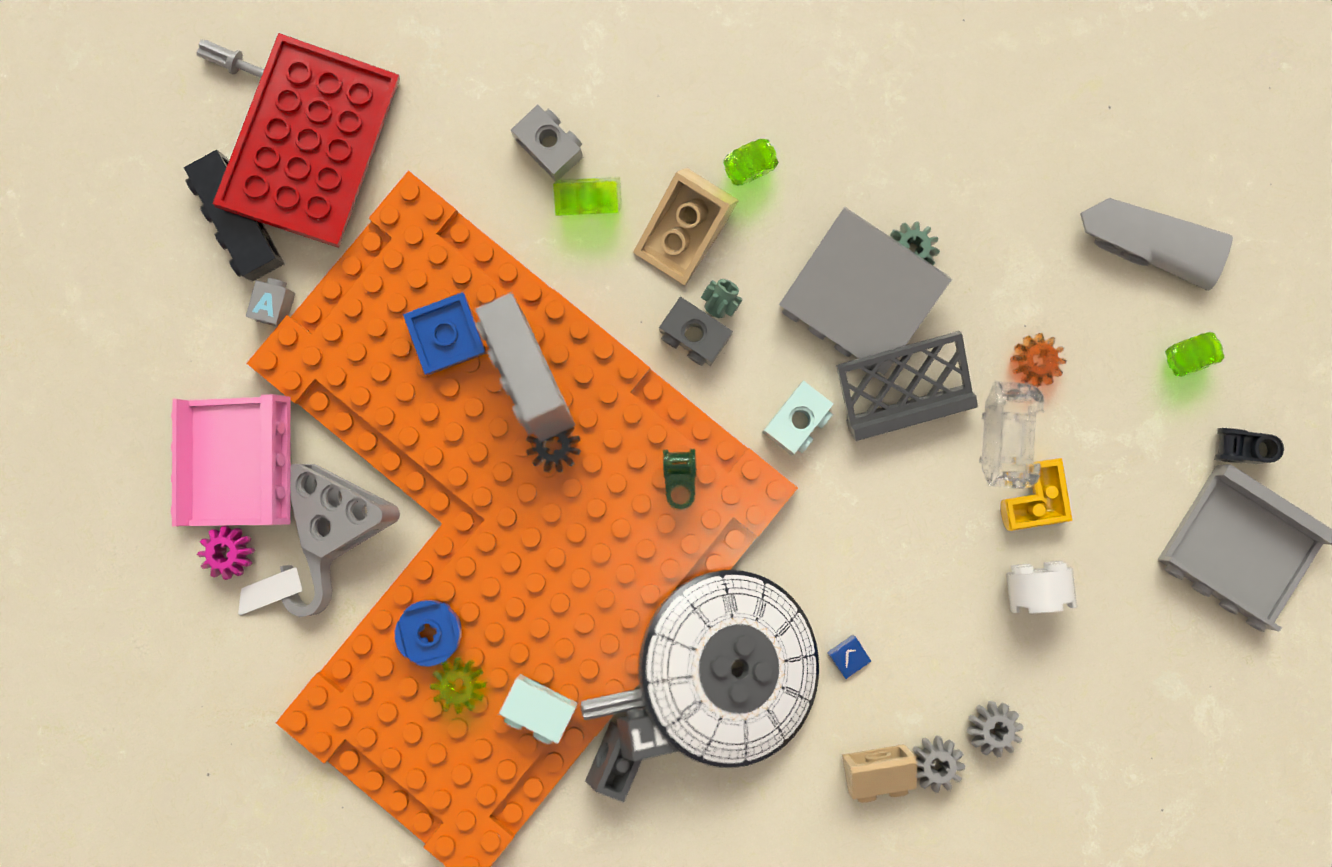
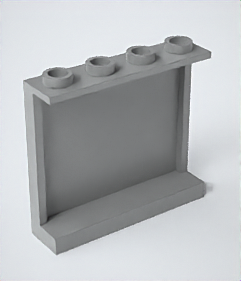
[779,207,952,375]
[1158,464,1332,632]

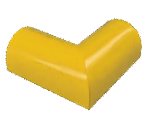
[1000,458,1073,531]

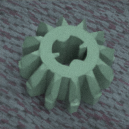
[890,221,940,265]

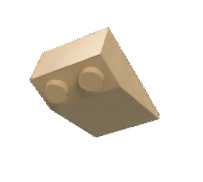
[633,168,739,285]

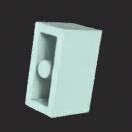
[499,674,578,744]

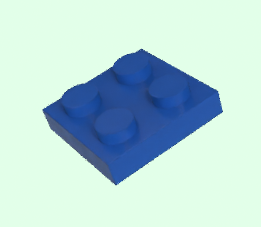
[403,292,487,376]

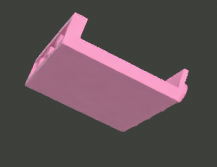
[171,394,291,526]

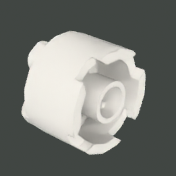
[1006,561,1077,613]

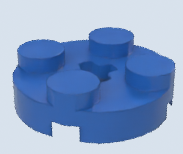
[395,600,462,666]

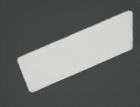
[238,567,303,615]

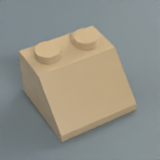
[842,744,917,802]

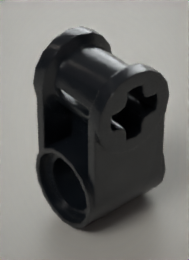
[1214,428,1284,464]

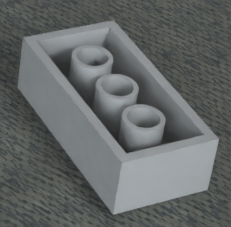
[475,292,576,442]

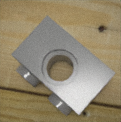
[511,104,583,182]

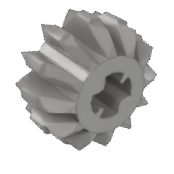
[967,701,1024,757]
[913,736,965,793]

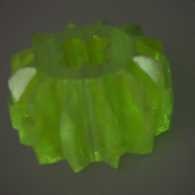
[723,139,779,185]
[1165,332,1225,377]
[430,657,487,714]

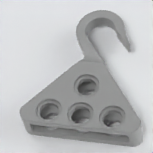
[280,464,400,617]

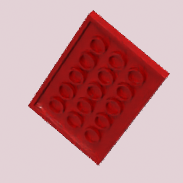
[213,33,400,248]

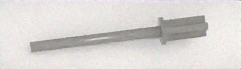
[196,40,264,78]

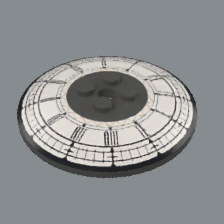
[638,570,819,768]

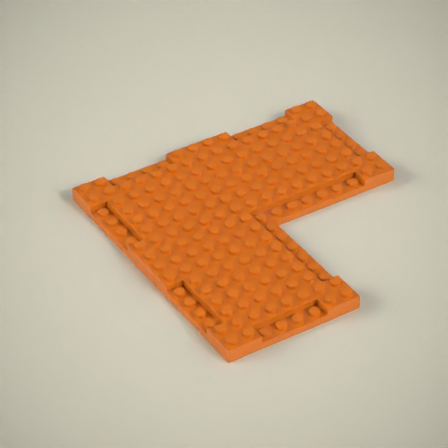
[246,170,798,867]

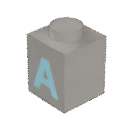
[246,278,295,326]

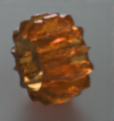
[1010,333,1067,387]

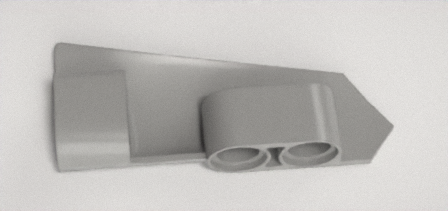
[1080,198,1233,291]

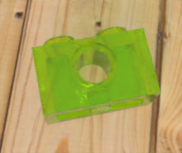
[553,177,622,216]

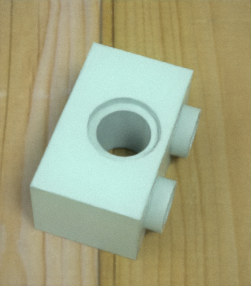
[762,380,833,455]

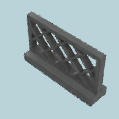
[836,331,978,441]

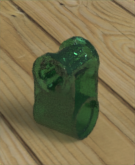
[663,448,696,511]

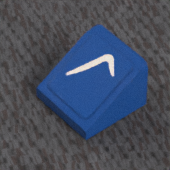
[827,635,871,679]

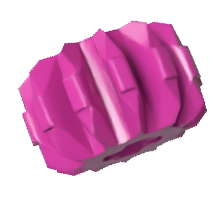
[196,526,255,580]

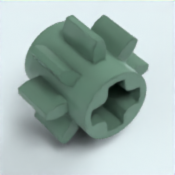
[701,279,743,318]

